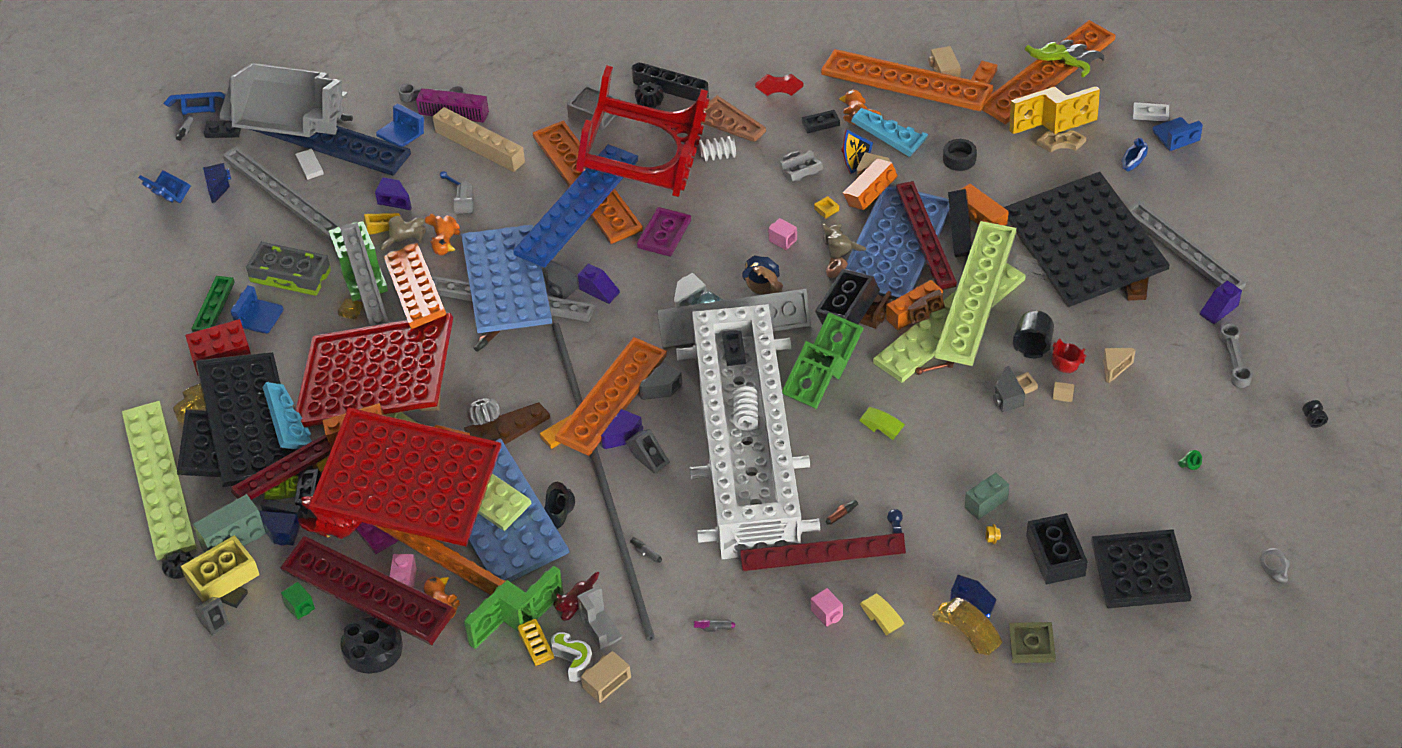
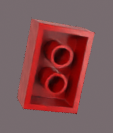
[185,319,251,376]

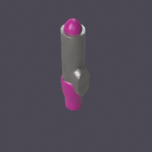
[694,620,735,632]

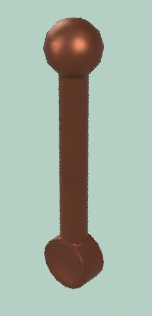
[916,361,954,375]

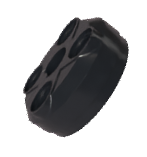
[340,617,403,674]

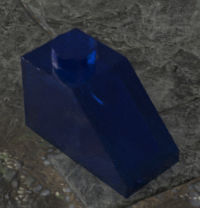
[203,163,232,203]
[259,511,300,546]
[950,575,997,618]

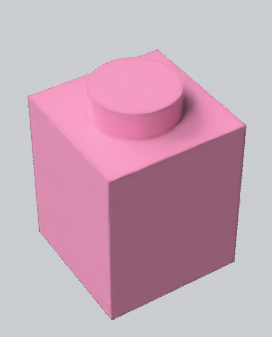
[768,218,797,250]
[811,588,843,627]

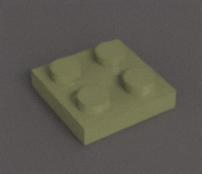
[1009,622,1056,663]

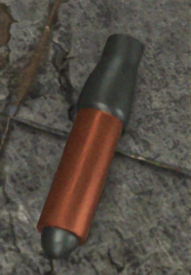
[474,331,500,352]
[826,500,859,524]

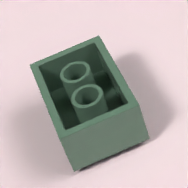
[193,494,266,552]

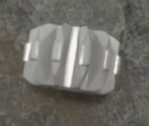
[466,398,500,425]

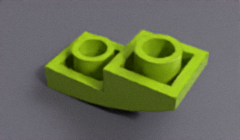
[859,407,905,440]
[264,476,299,500]

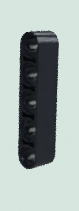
[632,62,709,102]

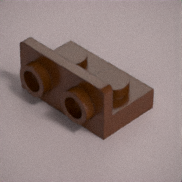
[860,291,893,329]

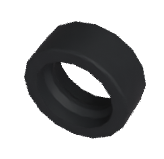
[943,138,977,171]

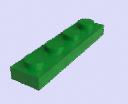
[191,276,235,333]

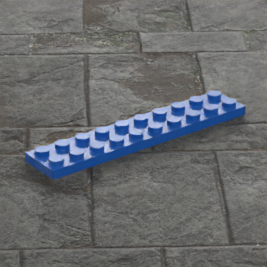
[513,144,638,268]

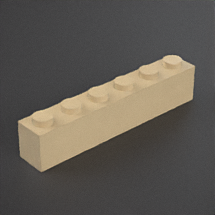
[433,107,525,172]

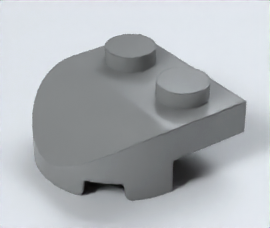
[780,150,823,181]

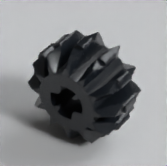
[635,82,664,109]

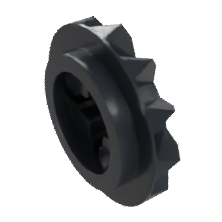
[162,550,194,579]

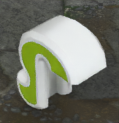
[551,632,593,682]

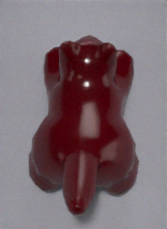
[553,571,599,621]

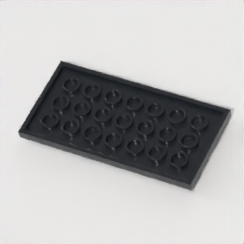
[196,352,299,487]

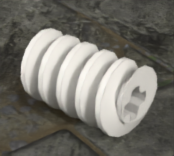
[699,136,736,162]
[733,386,758,431]

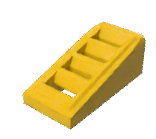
[363,213,400,235]
[517,619,554,666]

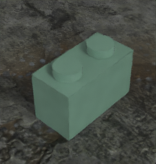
[965,472,1010,520]

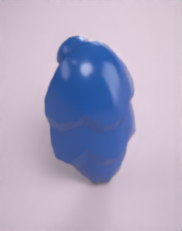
[1121,138,1148,172]

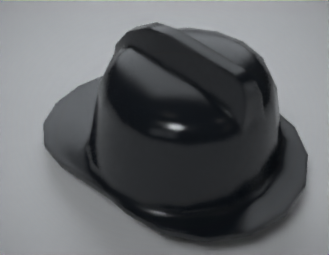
[544,481,576,529]

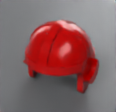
[1051,338,1087,373]

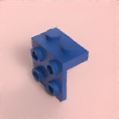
[376,103,424,147]
[1152,117,1203,151]
[138,170,191,203]
[231,285,284,334]

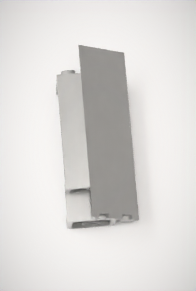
[220,63,348,137]

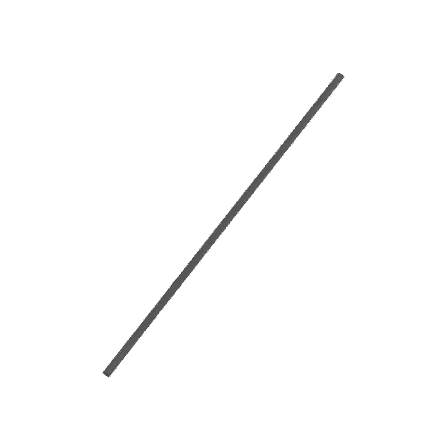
[552,323,655,641]

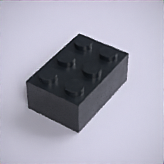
[815,269,880,325]
[1026,513,1088,585]

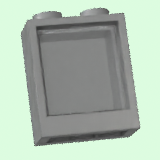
[567,85,620,131]

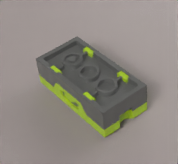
[246,241,331,296]

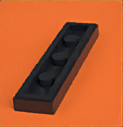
[948,189,972,258]

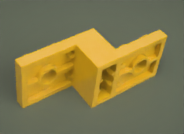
[1009,86,1100,134]

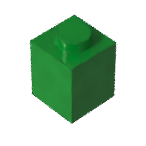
[281,582,315,620]

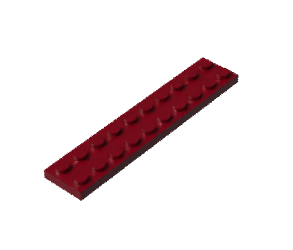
[280,536,456,646]

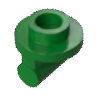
[1178,450,1202,470]

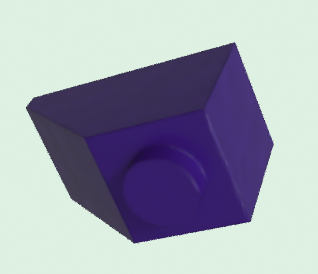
[375,177,412,210]
[578,263,620,304]
[1199,280,1242,324]
[601,409,643,449]

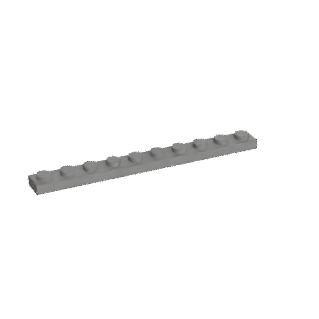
[223,146,342,242]
[431,276,595,322]

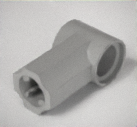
[454,181,474,214]

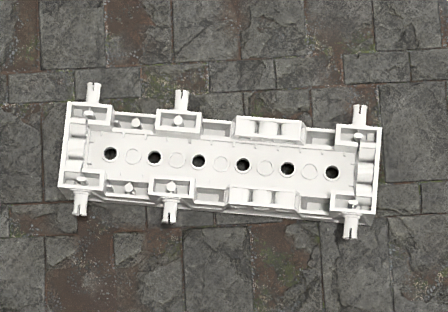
[676,304,820,559]

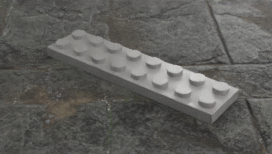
[657,288,812,347]

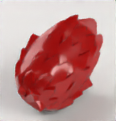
[298,496,362,539]

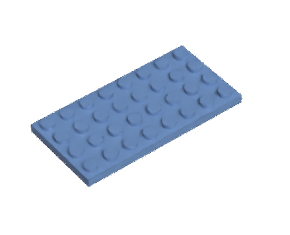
[845,185,950,301]
[461,225,552,333]
[469,438,570,582]

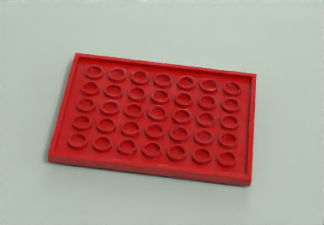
[295,313,453,427]
[309,407,501,547]

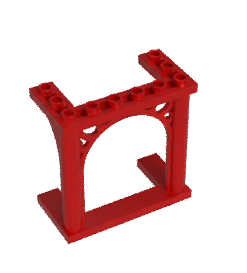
[575,65,710,197]

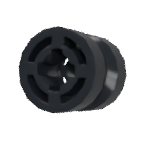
[1302,400,1328,428]

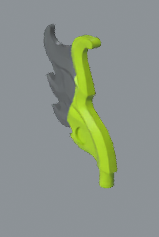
[1025,40,1104,77]

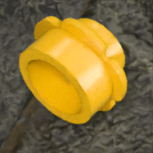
[985,524,1001,544]

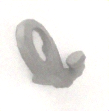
[1260,548,1290,583]

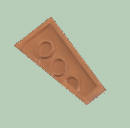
[702,95,766,142]

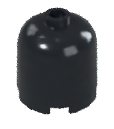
[1013,310,1054,359]

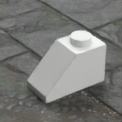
[674,273,707,307]

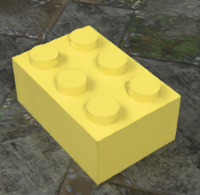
[181,535,259,602]

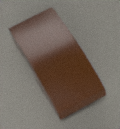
[908,290,945,324]

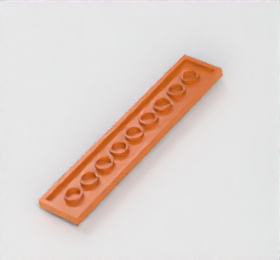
[982,20,1116,124]
[821,49,993,112]
[533,120,643,244]

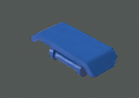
[163,92,226,115]

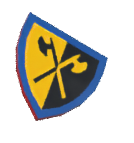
[841,129,873,174]

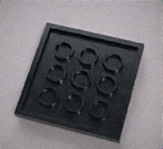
[177,410,220,477]
[1091,529,1192,608]

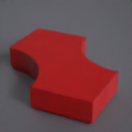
[755,74,804,96]

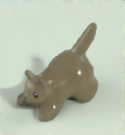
[380,216,426,250]
[822,223,866,259]

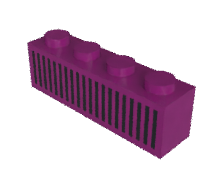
[416,88,489,123]

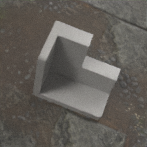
[577,586,622,650]

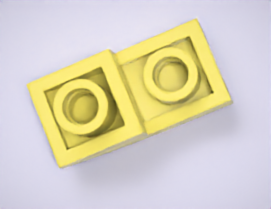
[860,593,905,636]

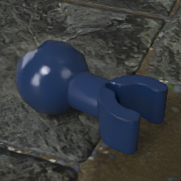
[887,509,903,533]

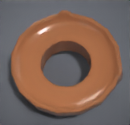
[826,258,848,278]

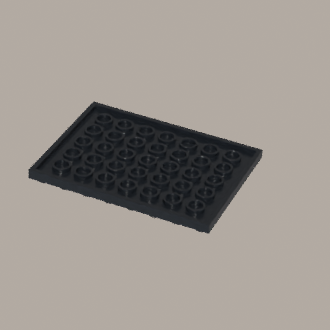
[1004,171,1170,307]

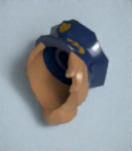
[742,255,783,295]

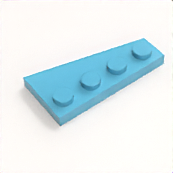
[851,108,928,157]
[263,382,312,450]

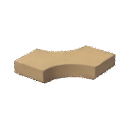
[1037,129,1087,152]

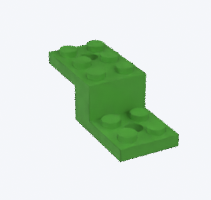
[328,221,388,301]
[782,313,864,409]
[464,566,564,649]

